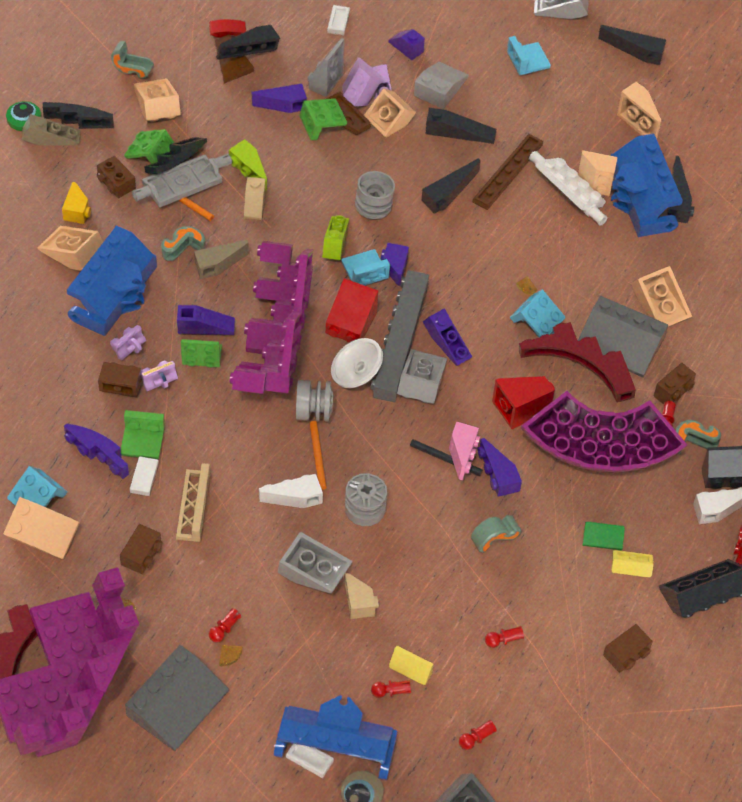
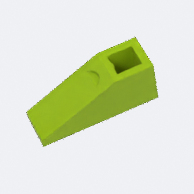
[229,139,267,191]
[322,215,349,260]

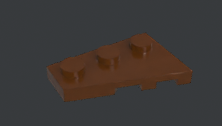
[215,34,254,84]
[326,91,371,135]

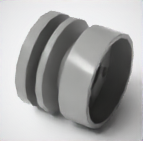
[355,171,395,219]
[296,380,333,422]
[345,473,387,526]

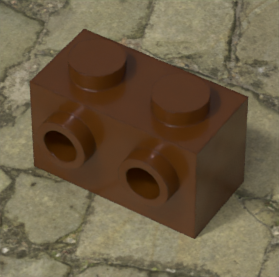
[96,155,136,199]
[98,362,142,397]
[654,363,696,404]
[120,524,163,574]
[603,624,653,673]

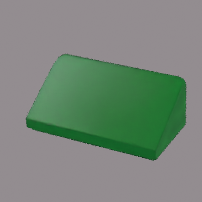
[583,522,625,550]

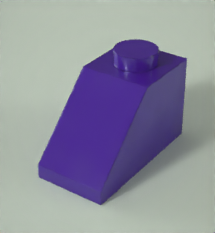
[388,29,425,60]
[381,243,409,286]

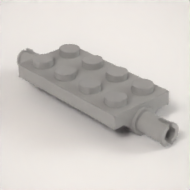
[132,153,232,208]

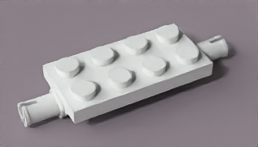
[529,151,608,225]

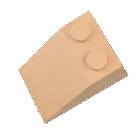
[134,79,181,121]
[617,82,661,139]
[37,226,103,271]
[631,266,692,326]
[3,497,80,560]

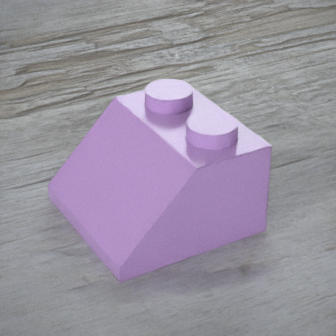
[342,58,383,106]

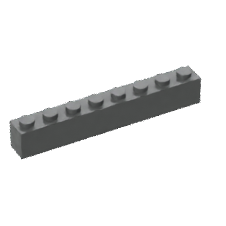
[371,270,429,403]

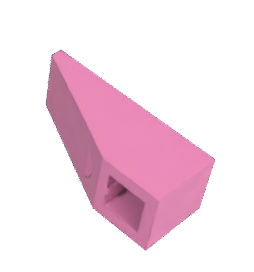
[449,422,480,480]

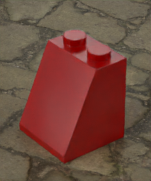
[325,278,379,343]
[492,376,555,429]

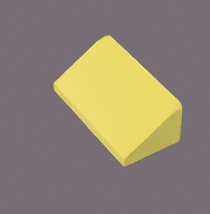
[612,550,653,577]
[389,646,433,685]

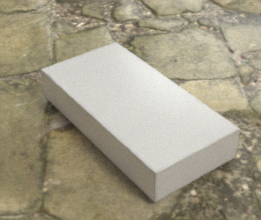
[327,5,350,35]
[130,456,159,496]
[286,743,334,778]

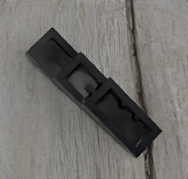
[42,102,114,129]
[144,137,207,175]

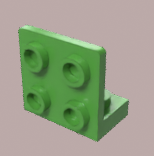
[299,99,347,141]
[124,129,175,164]
[181,339,222,367]
[121,410,165,459]

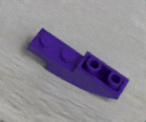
[64,424,129,479]

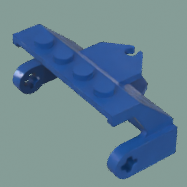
[611,134,683,237]
[67,225,157,336]
[274,695,398,780]

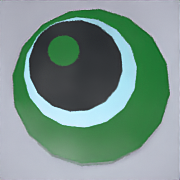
[6,101,41,131]

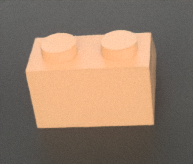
[364,88,416,137]
[578,150,618,196]

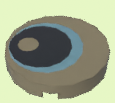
[341,771,384,802]

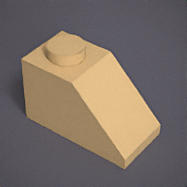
[244,177,265,220]
[344,573,379,619]

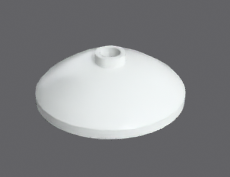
[331,338,383,388]

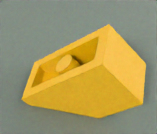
[62,182,91,224]

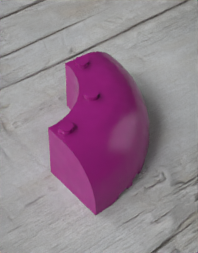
[521,391,687,472]

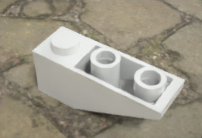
[259,474,323,508]
[693,487,742,524]

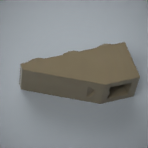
[22,114,80,145]
[194,240,249,279]

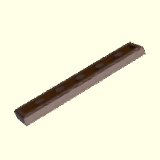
[472,134,544,210]

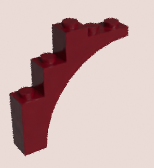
[519,322,636,403]
[0,604,38,679]

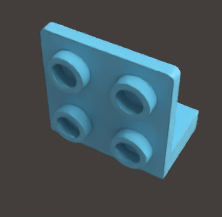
[507,36,551,75]
[342,249,390,285]
[510,290,565,338]
[7,466,68,507]

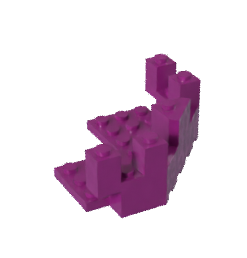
[229,241,313,394]
[0,567,139,757]

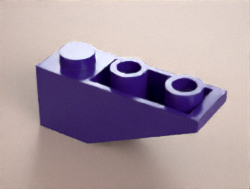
[251,84,307,113]
[177,305,235,335]
[423,308,472,366]
[477,438,522,497]

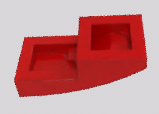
[209,19,246,38]

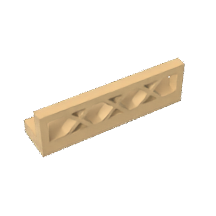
[176,463,210,542]

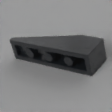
[216,25,280,60]
[598,25,666,65]
[425,108,496,144]
[667,156,695,224]
[421,158,481,214]

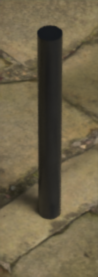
[410,439,483,476]

